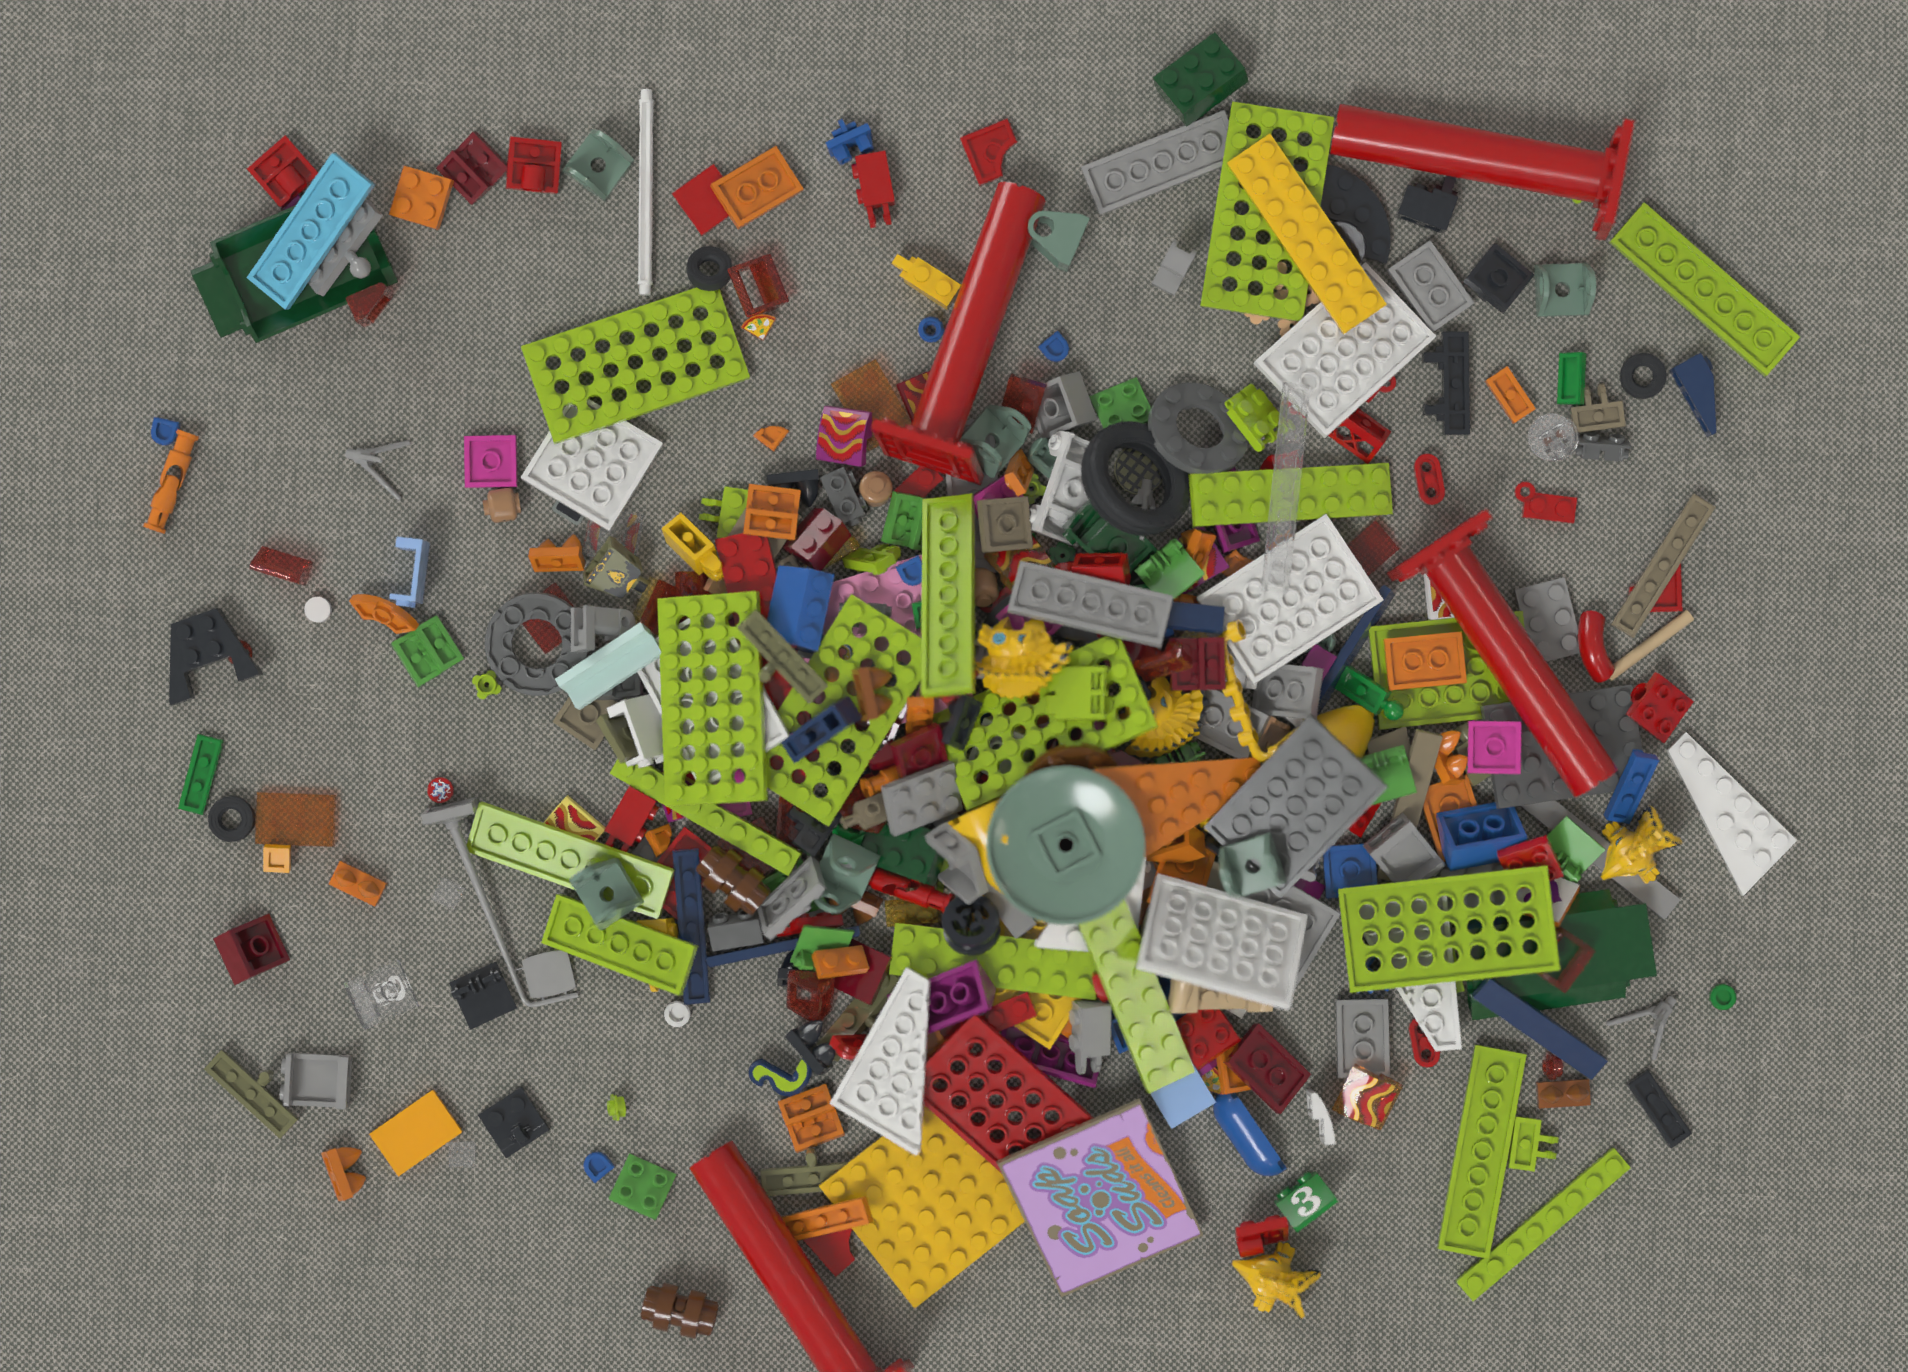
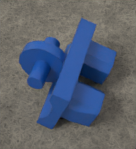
[825,119,874,165]

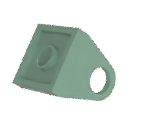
[562,129,635,202]
[1028,211,1090,272]
[1534,263,1596,317]
[959,405,1031,478]
[1219,832,1287,898]
[814,834,880,913]
[569,858,644,930]

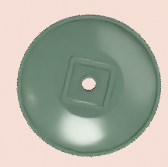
[986,766,1145,925]

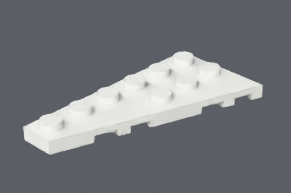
[1666,732,1797,896]

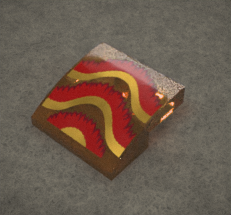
[984,535,1056,591]
[1331,1064,1404,1130]

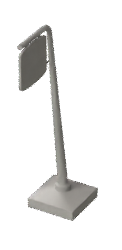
[421,797,579,1007]

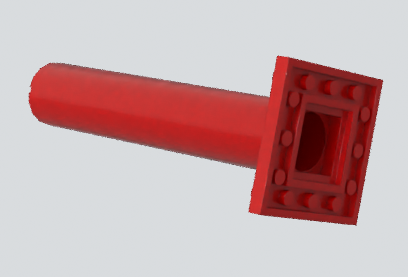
[1330,104,1635,241]
[871,182,1046,486]
[1386,509,1618,797]
[689,1140,914,1372]

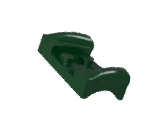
[1062,499,1158,586]

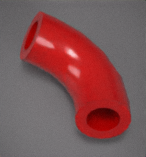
[1577,610,1615,683]

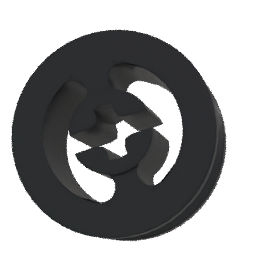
[942,896,1001,956]

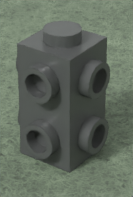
[820,467,868,528]
[707,910,765,952]

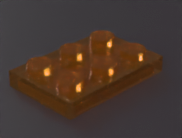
[831,359,911,452]
[255,792,336,847]

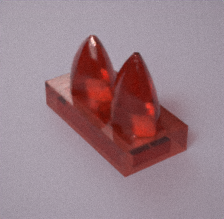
[1134,638,1193,682]

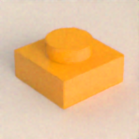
[263,844,291,873]

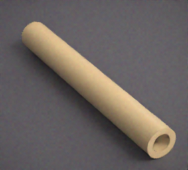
[1609,610,1694,681]

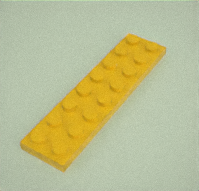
[1227,134,1387,335]

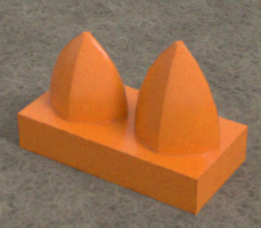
[1181,529,1216,583]
[528,534,586,572]
[1434,731,1468,785]
[329,861,388,907]
[321,1147,366,1201]

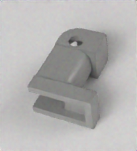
[1151,239,1197,296]
[571,605,636,653]

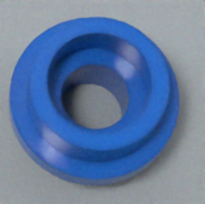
[918,317,944,343]

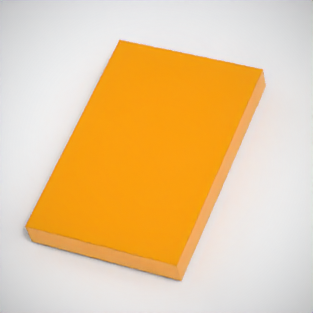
[369,1089,463,1177]

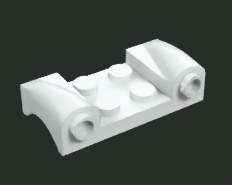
[1029,431,1089,547]

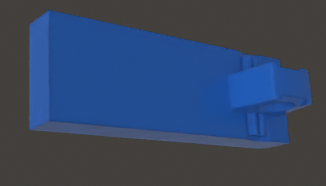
[1604,749,1659,824]

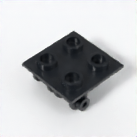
[449,961,517,1030]

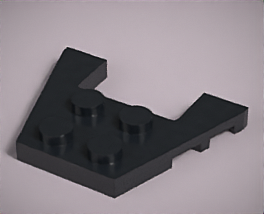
[169,608,263,705]

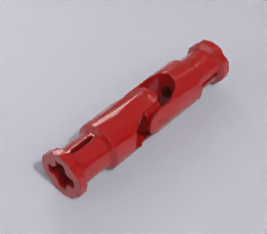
[868,867,955,914]

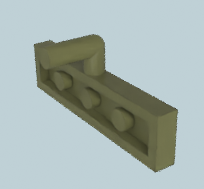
[737,609,828,704]
[817,969,900,1062]
[204,1049,299,1139]
[760,1148,848,1196]

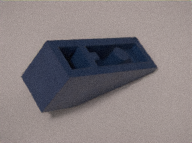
[1669,353,1717,437]
[781,696,863,763]

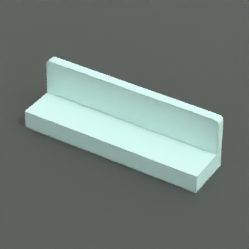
[555,622,661,710]

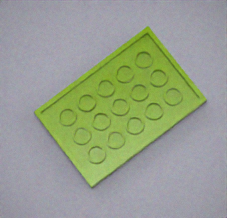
[1369,611,1525,730]

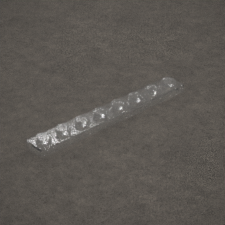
[1261,382,1311,593]

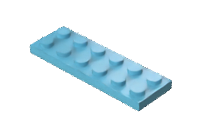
[247,153,375,310]

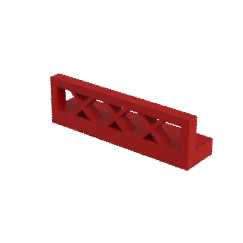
[1284,400,1391,464]

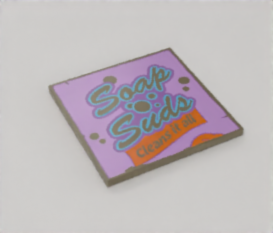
[997,1098,1203,1298]

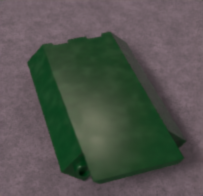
[190,205,398,343]
[1466,889,1657,1021]

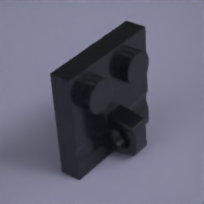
[1463,243,1534,314]
[478,1086,550,1158]

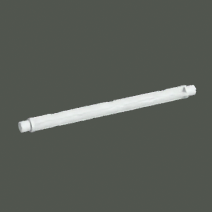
[637,89,654,296]

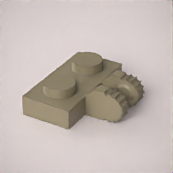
[1570,383,1626,434]

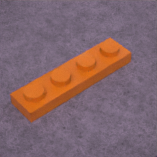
[781,1196,873,1241]

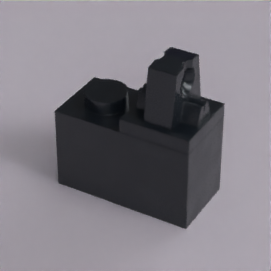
[1395,176,1458,234]

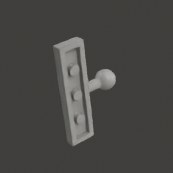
[308,199,383,296]

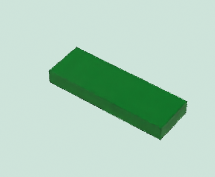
[178,734,224,815]

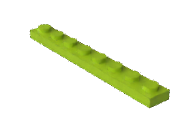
[609,759,802,876]
[1455,1147,1631,1301]

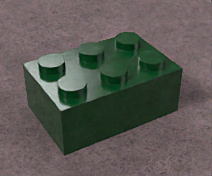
[1153,32,1249,127]
[860,820,945,886]

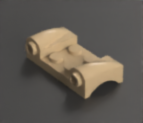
[1167,978,1273,1013]

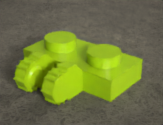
[699,486,748,538]
[842,543,901,575]
[1507,1116,1559,1172]

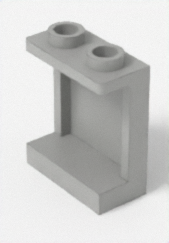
[1363,813,1445,883]
[925,822,989,904]
[280,1052,352,1110]

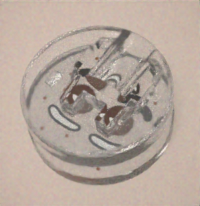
[1528,413,1579,462]

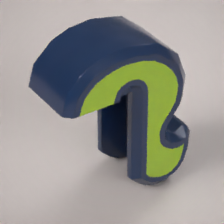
[749,1058,813,1097]

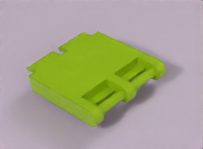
[1224,384,1290,452]
[1046,667,1108,721]

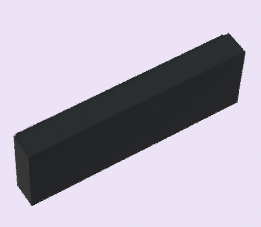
[1626,1069,1692,1148]

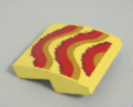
[544,795,606,841]

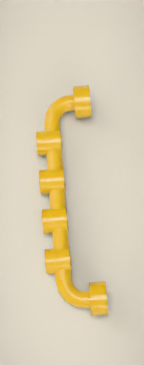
[1219,620,1281,763]

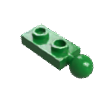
[1335,666,1404,721]

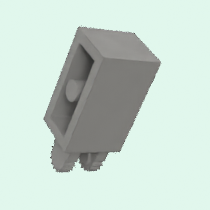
[1069,998,1111,1074]

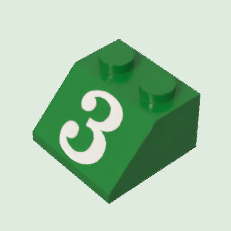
[1274,1171,1339,1232]

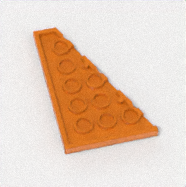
[1092,757,1261,858]

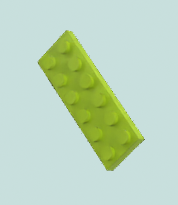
[541,894,698,996]

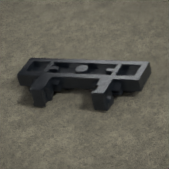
[1422,332,1470,436]
[786,767,871,857]

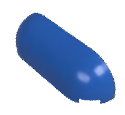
[1213,1093,1287,1176]

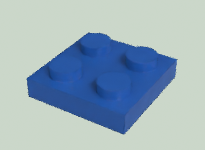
[1322,844,1377,898]

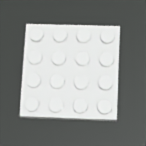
[521,399,663,532]

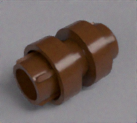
[696,846,771,915]
[640,1283,719,1339]

